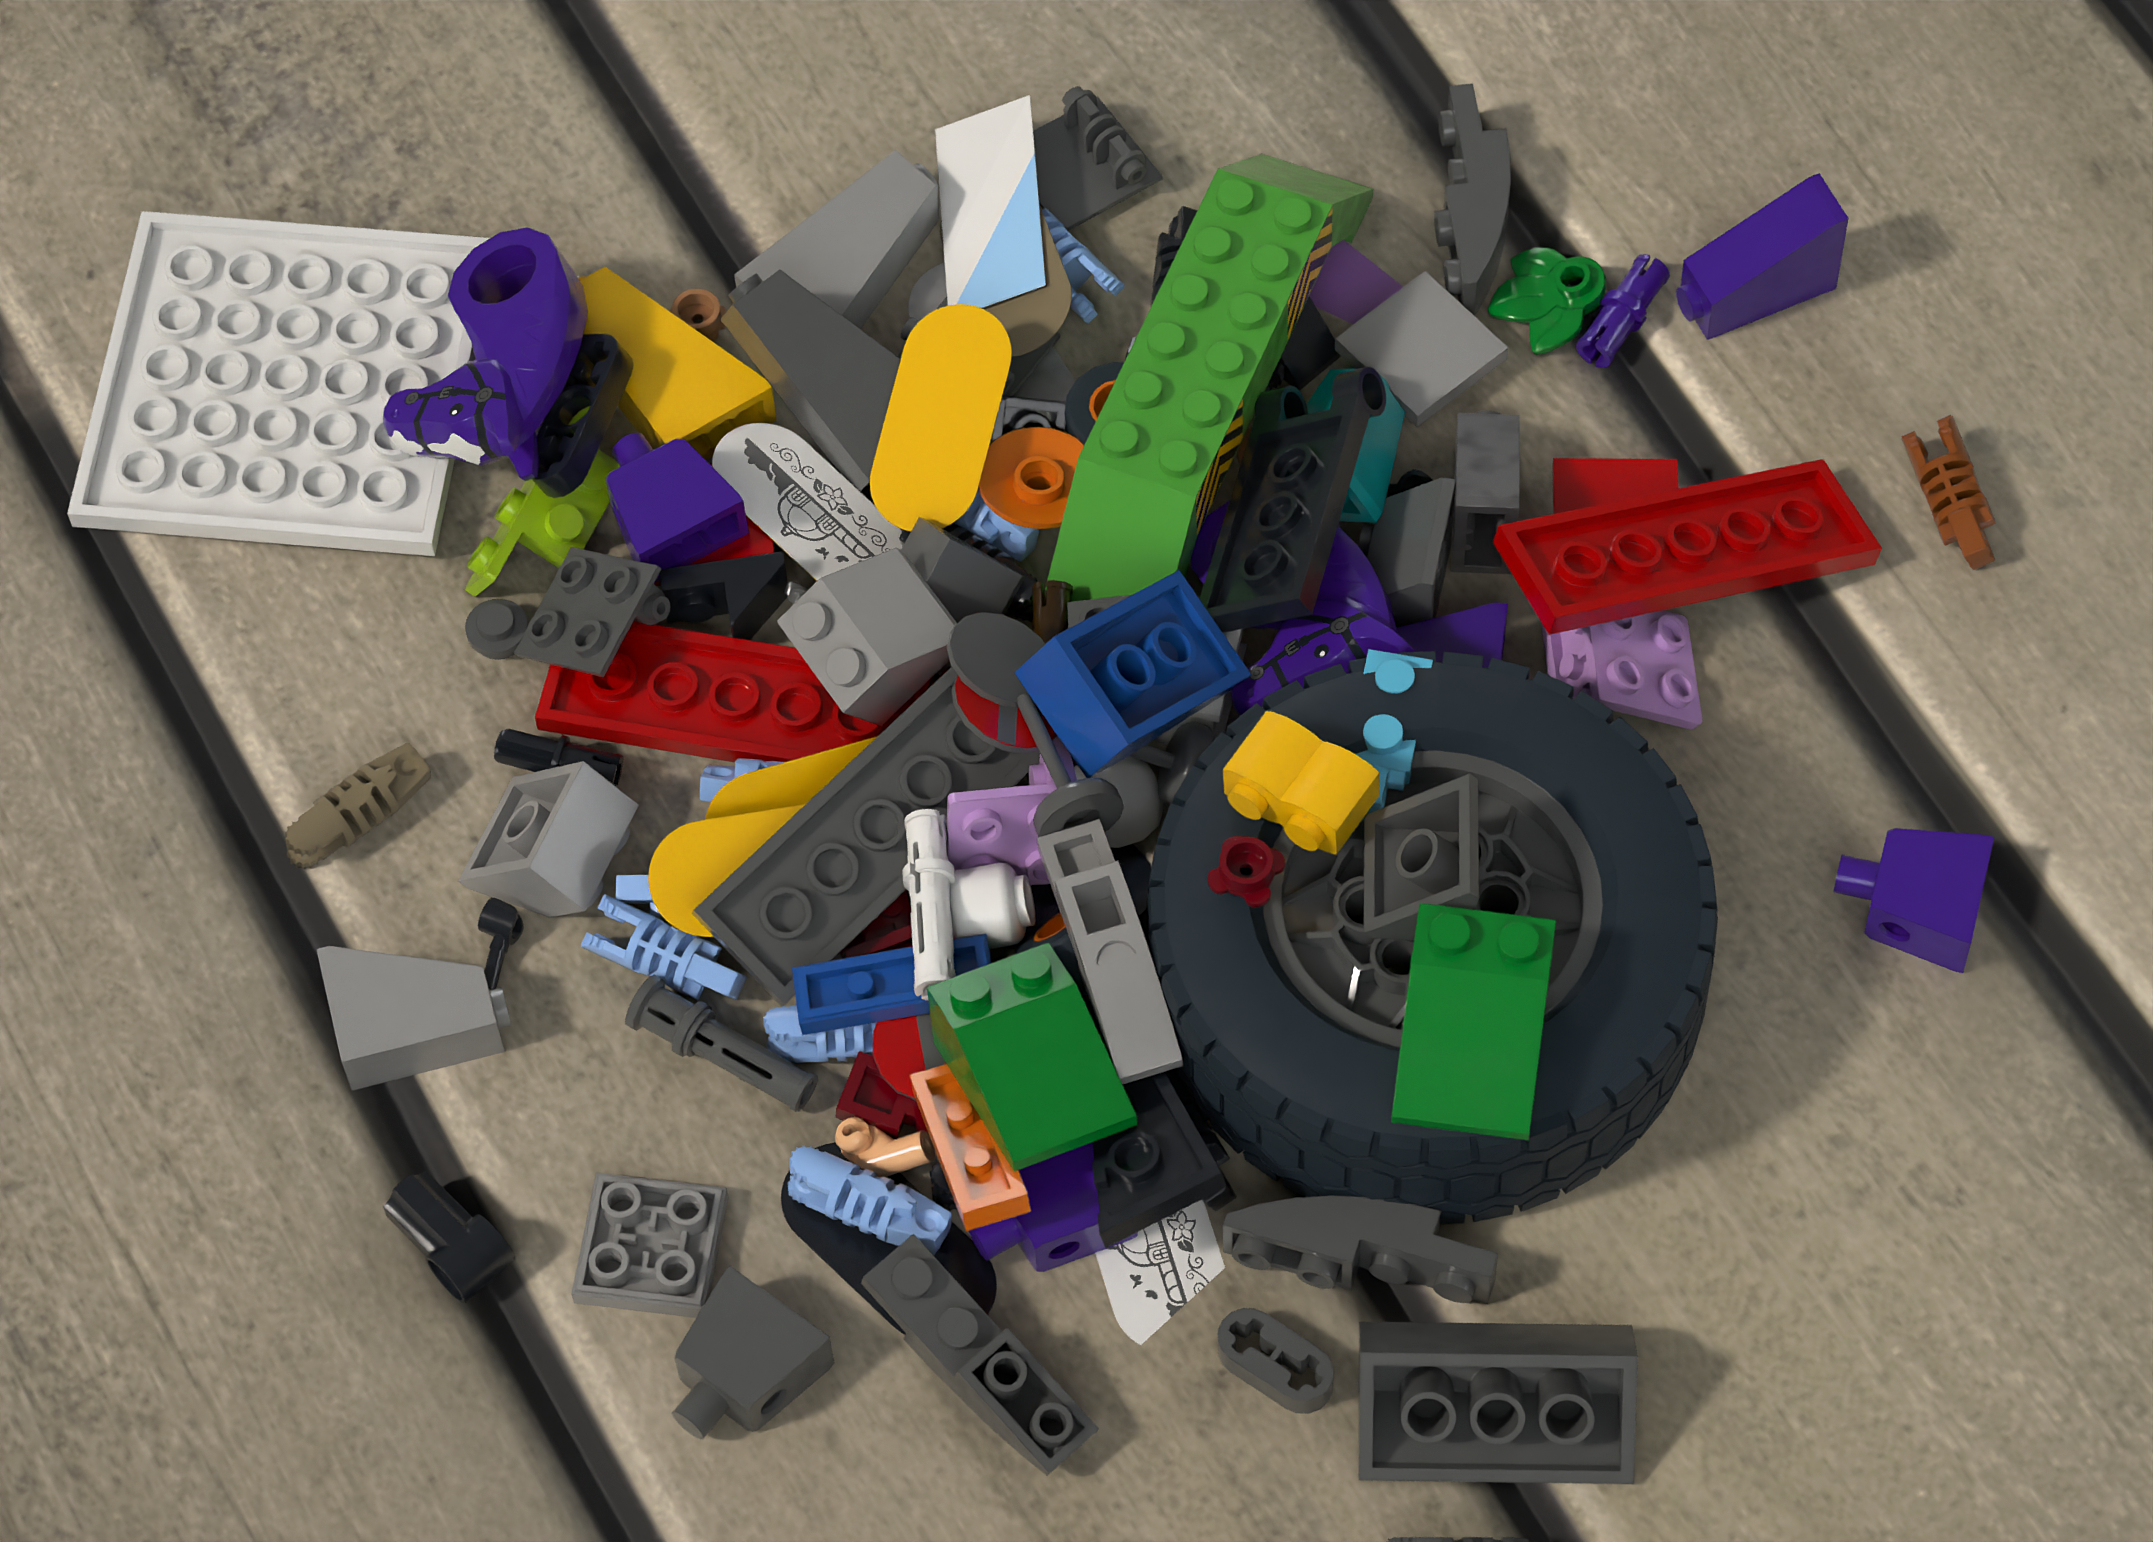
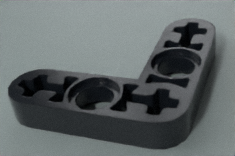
[532,334,634,498]

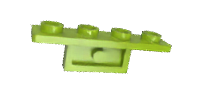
[464,406,620,597]

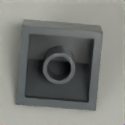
[1358,477,1456,628]

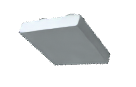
[1335,271,1508,427]
[571,1173,729,1318]

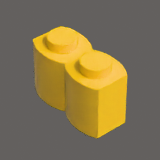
[1223,711,1380,855]

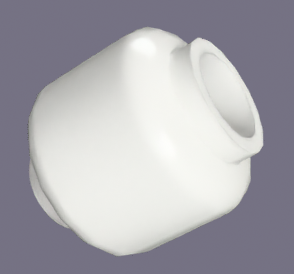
[950,863,1035,949]

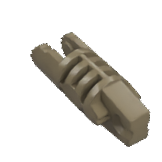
[285,743,431,869]

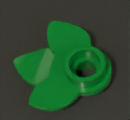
[1488,248,1607,355]

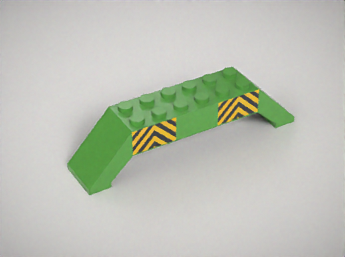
[1045,154,1373,602]

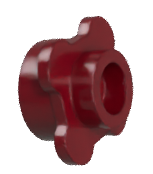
[1208,836,1285,907]

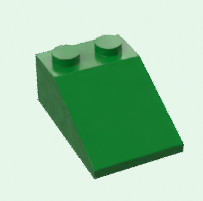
[1391,903,1556,1140]
[927,943,1137,1172]

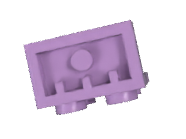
[1541,610,1702,730]
[946,736,1077,885]

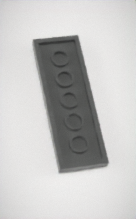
[692,667,1040,1007]

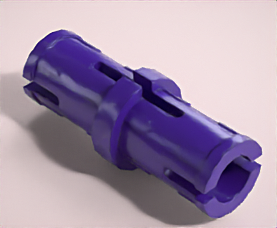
[1576,254,1670,368]

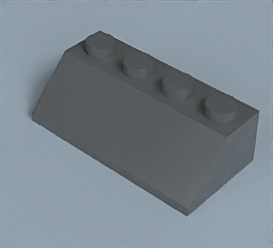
[1358,1322,1638,1484]

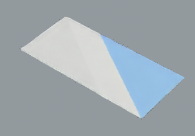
[935,95,1046,308]

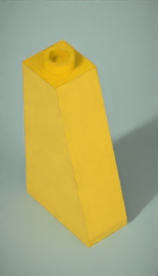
[578,266,777,461]

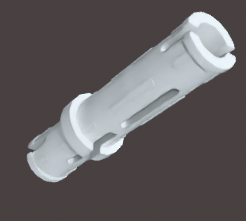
[902,809,956,1000]

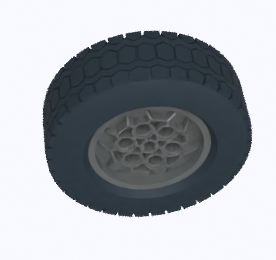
[1147,651,1718,1224]

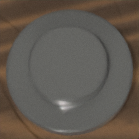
[465,599,528,660]

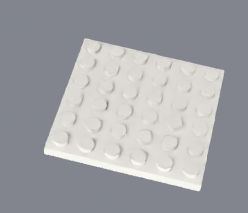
[67,211,490,556]

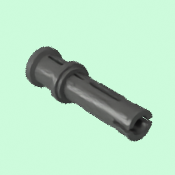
[625,974,818,1112]

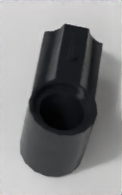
[383,1171,515,1303]

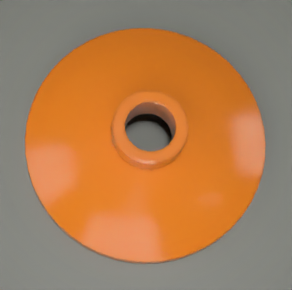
[978,427,1084,529]

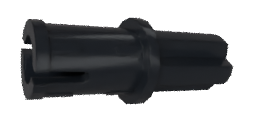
[494,729,624,786]

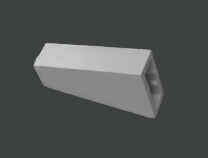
[735,150,939,329]

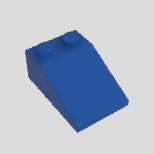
[1014,570,1252,778]

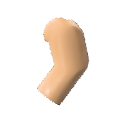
[835,1117,935,1178]

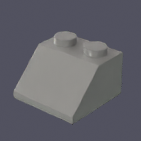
[777,548,957,726]
[458,761,639,917]

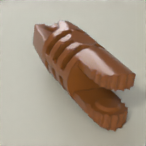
[1902,415,1996,570]

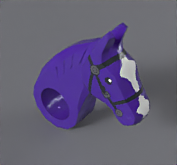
[383,227,588,481]
[1191,500,1414,716]

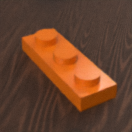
[910,1064,1031,1231]

